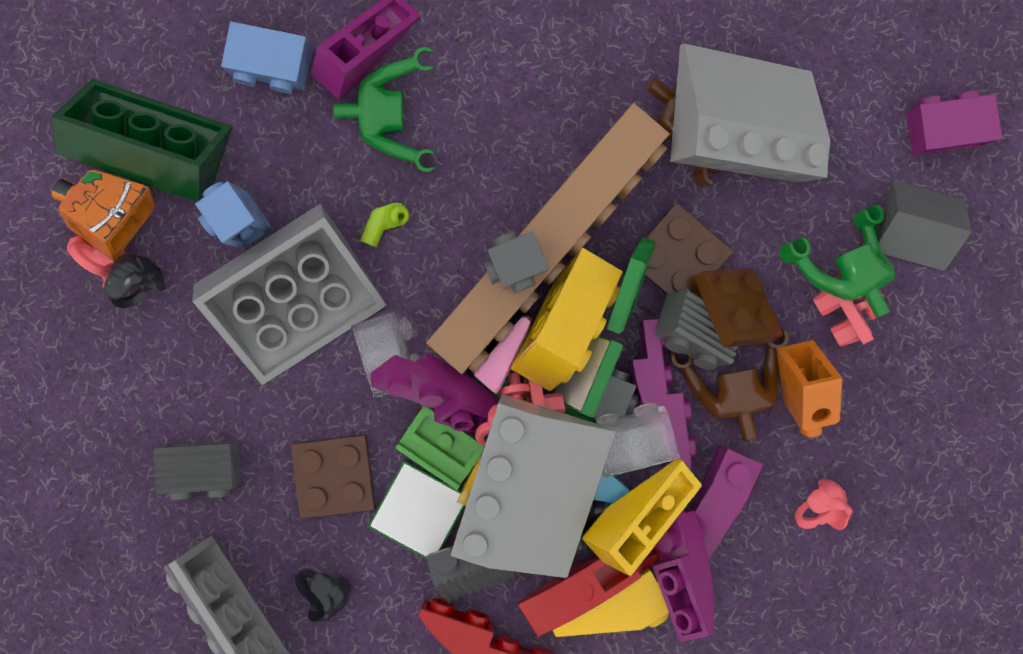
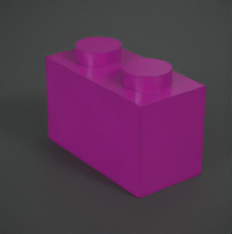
[906,90,1002,156]

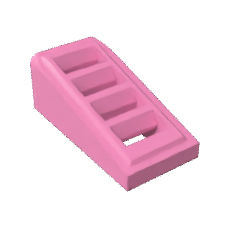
[474,314,533,394]

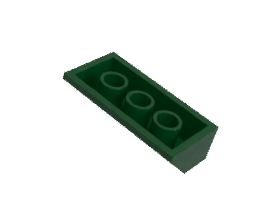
[51,79,233,202]

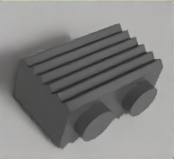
[655,289,738,370]
[153,440,241,500]
[427,546,516,604]

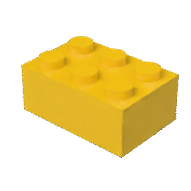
[510,248,623,391]

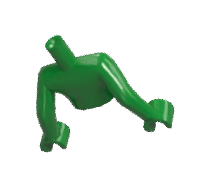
[334,47,436,172]
[779,205,895,318]

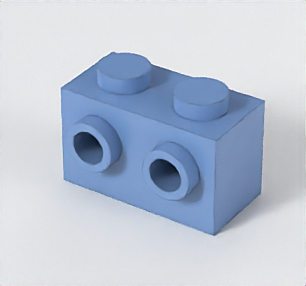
[221,21,313,94]
[195,181,273,249]

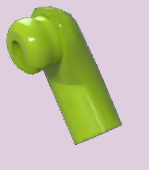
[360,203,410,248]

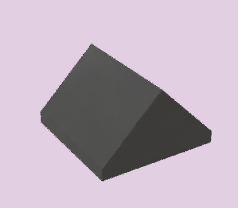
[877,180,972,271]

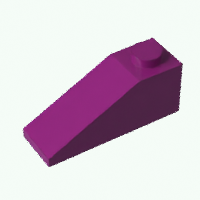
[311,0,421,99]
[689,444,763,560]

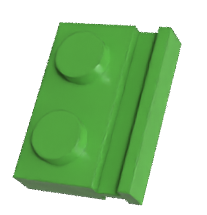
[395,406,484,490]

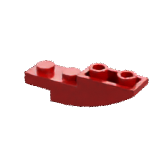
[517,545,660,637]
[419,598,555,654]

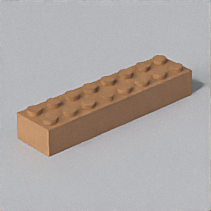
[426,103,670,374]

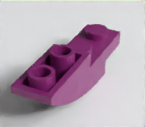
[628,319,696,469]
[371,354,499,439]
[652,509,714,642]

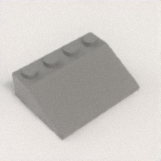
[670,44,830,182]
[192,204,387,385]
[450,394,616,578]
[163,535,289,654]

